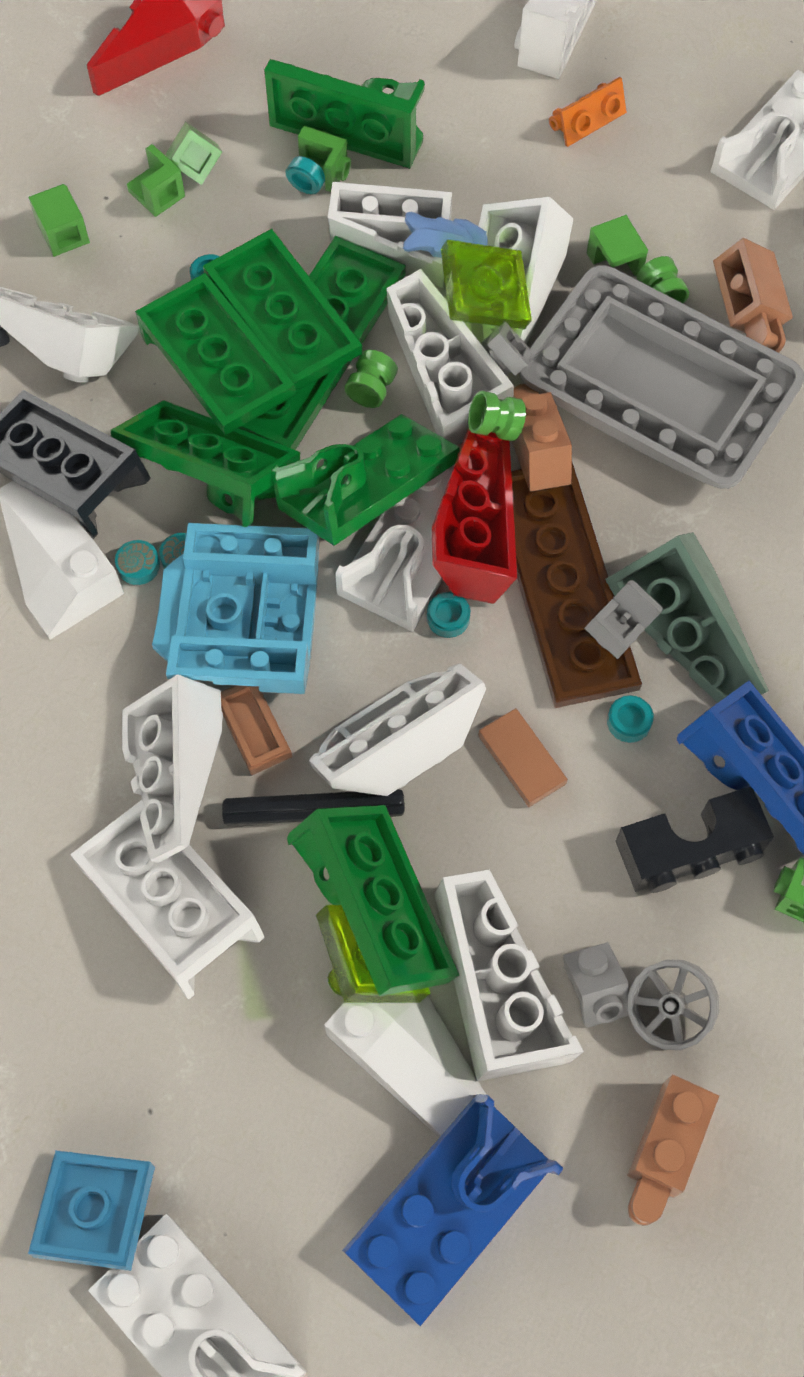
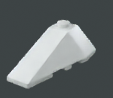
[478,197,574,345]
[0,287,139,382]
[0,481,124,640]
[122,674,223,863]
[324,977,486,1137]

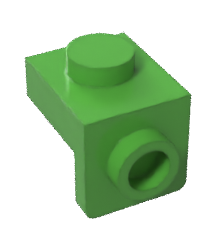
[298,126,351,192]

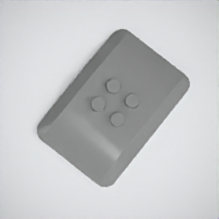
[520,265,804,489]

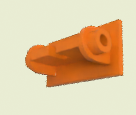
[549,77,627,147]

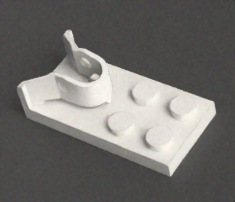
[711,70,804,210]
[335,469,452,632]
[70,800,265,1000]
[88,1214,307,1377]

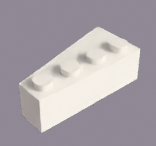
[387,269,514,445]

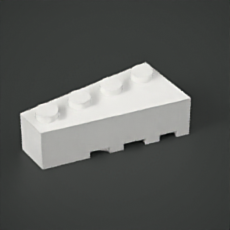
[434,869,584,1081]

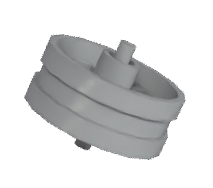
[628,960,719,1050]

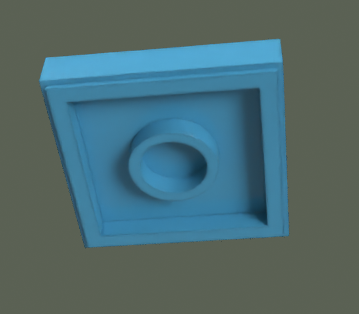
[28,1150,155,1271]

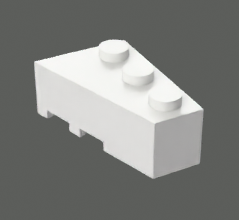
[514,0,596,79]
[328,182,452,288]

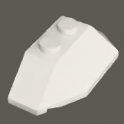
[309,664,486,796]

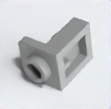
[481,321,532,376]

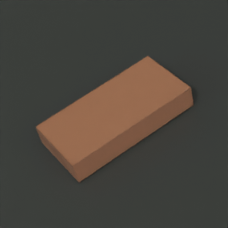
[221,685,292,776]
[478,708,568,807]

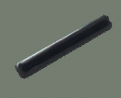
[222,789,405,826]

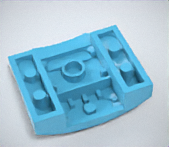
[152,523,319,694]

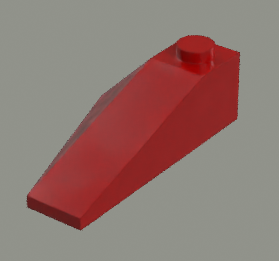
[86,0,225,96]
[432,429,517,604]

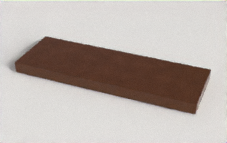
[511,462,642,708]

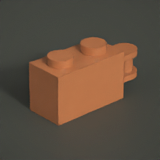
[713,238,793,353]
[512,383,572,492]
[627,1074,719,1226]

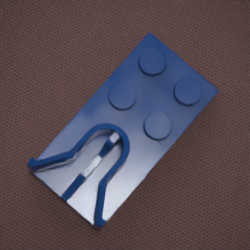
[677,681,804,855]
[342,1094,563,1326]

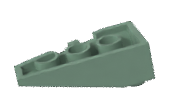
[605,532,769,703]

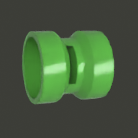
[636,256,689,304]
[344,349,398,408]
[468,391,526,441]

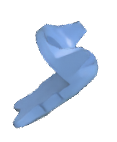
[403,212,488,288]

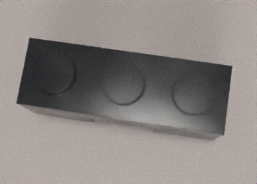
[615,786,774,893]

